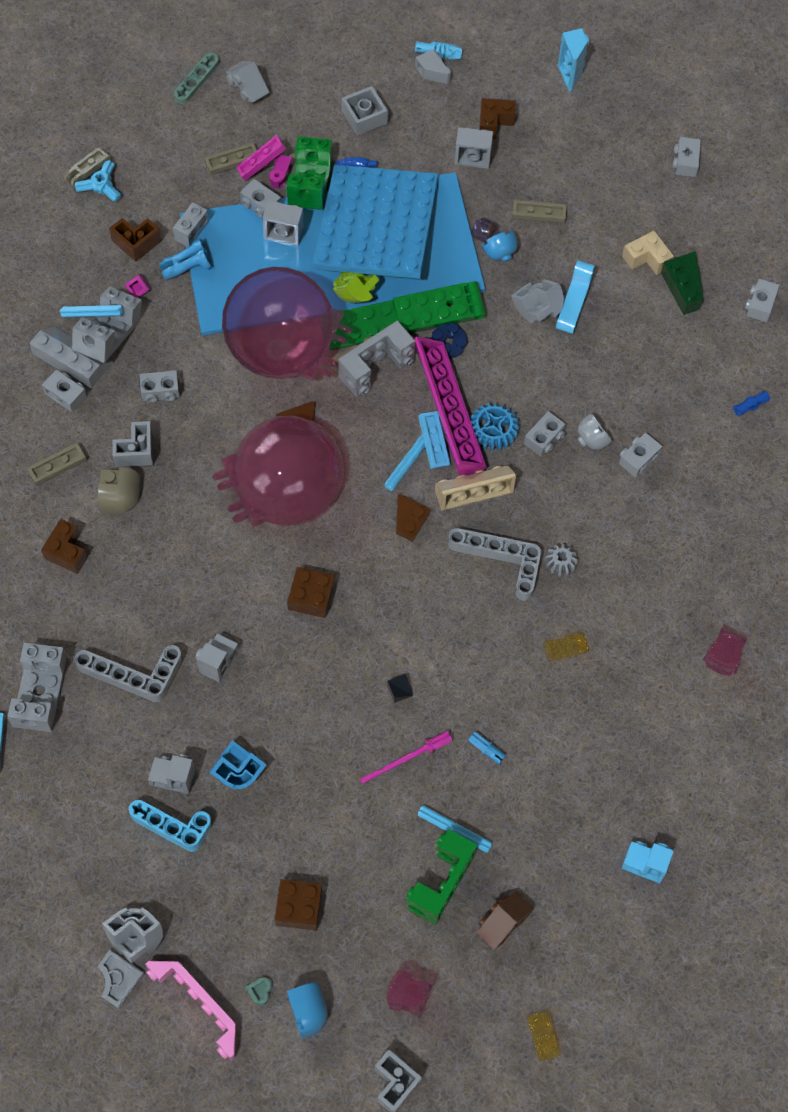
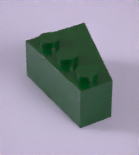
[661,251,703,315]

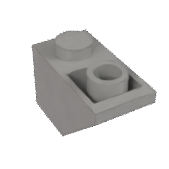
[415,49,451,84]

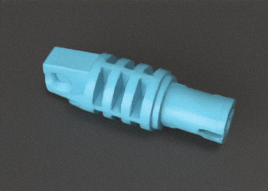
[415,41,462,59]

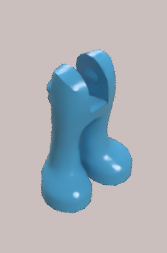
[159,238,213,279]

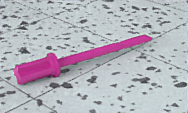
[360,731,452,783]

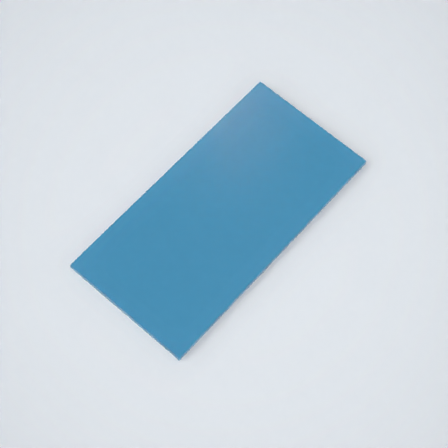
[180,172,485,336]

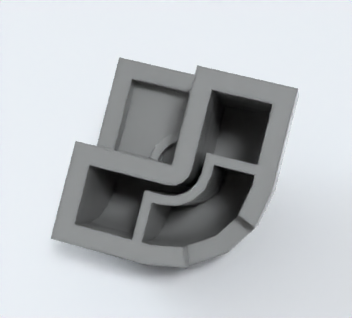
[511,279,564,323]
[102,907,163,963]

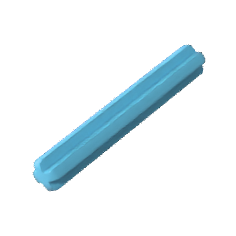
[60,305,124,318]
[385,434,425,491]
[418,806,492,853]

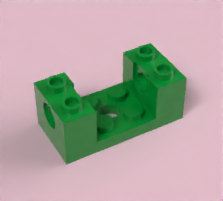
[286,136,333,210]
[406,829,477,926]

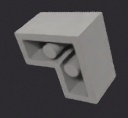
[225,61,269,102]
[113,421,153,467]
[196,634,239,683]
[148,754,195,794]
[374,1049,422,1112]

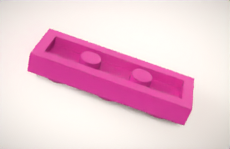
[237,135,286,181]

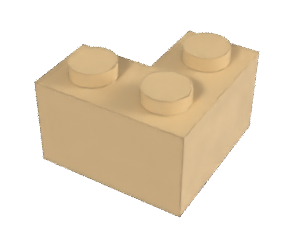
[622,231,674,275]

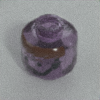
[471,217,499,244]

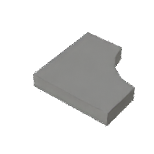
[97,950,144,1009]

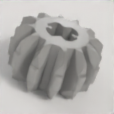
[545,543,578,577]

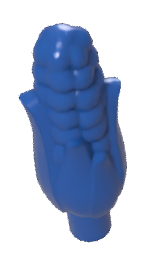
[335,157,377,168]

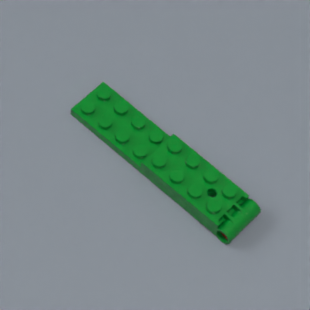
[322,281,487,351]

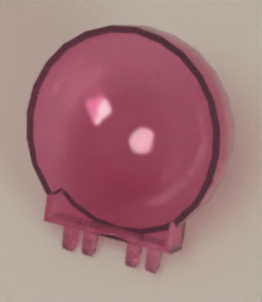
[222,267,352,381]
[212,415,345,528]

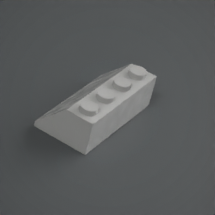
[29,327,113,389]

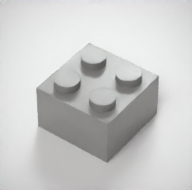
[341,86,388,136]
[454,127,493,169]
[263,201,304,246]

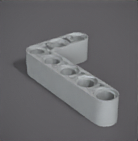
[448,528,541,601]
[74,645,182,702]

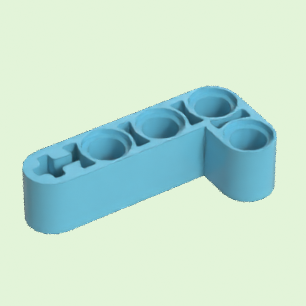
[556,260,595,334]
[129,800,212,852]

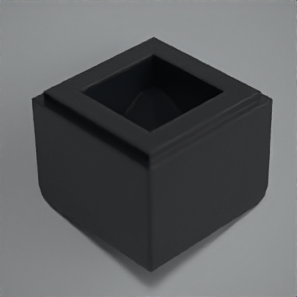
[387,675,413,703]

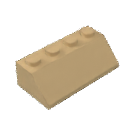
[435,465,516,511]

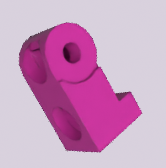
[269,154,293,189]

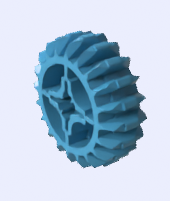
[470,402,519,451]

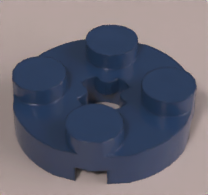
[431,323,467,358]

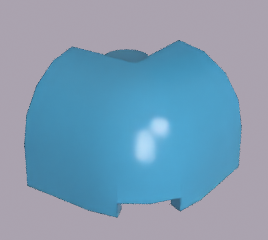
[208,740,266,789]
[287,983,328,1039]

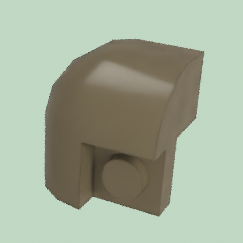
[98,467,141,514]

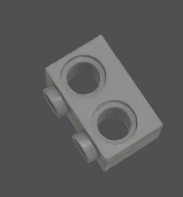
[173,202,209,247]
[140,370,180,403]
[524,411,566,457]

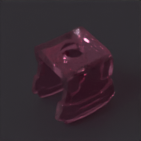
[703,628,747,676]
[386,969,433,1018]

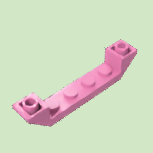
[146,961,236,1061]

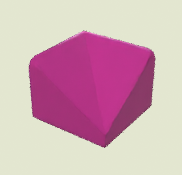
[125,273,152,298]

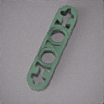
[174,53,219,104]

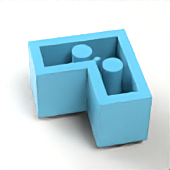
[621,841,673,883]

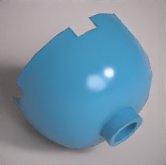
[481,229,518,262]

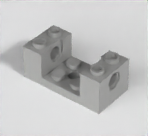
[72,286,142,363]
[338,321,415,397]
[7,643,67,732]

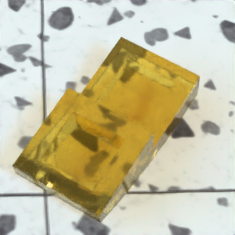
[543,633,589,661]
[527,1011,560,1062]

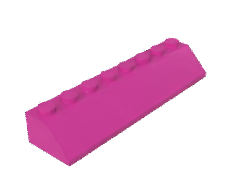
[414,337,486,476]

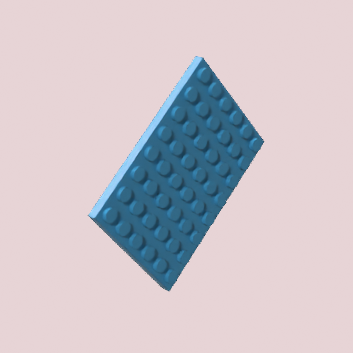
[312,165,438,279]

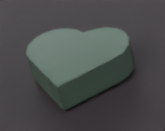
[245,977,272,1006]

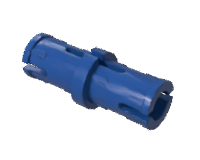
[733,391,770,416]

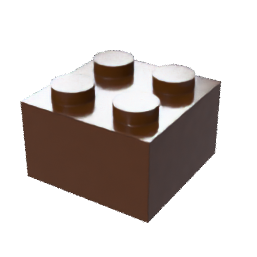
[287,567,335,618]
[275,879,322,931]

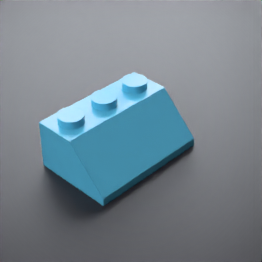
[558,28,589,91]

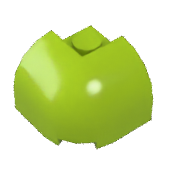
[333,272,379,304]

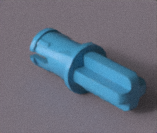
[469,732,506,765]

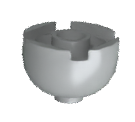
[577,413,612,450]

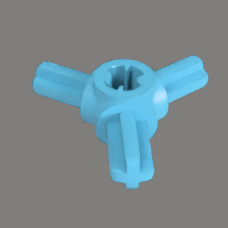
[75,160,121,202]

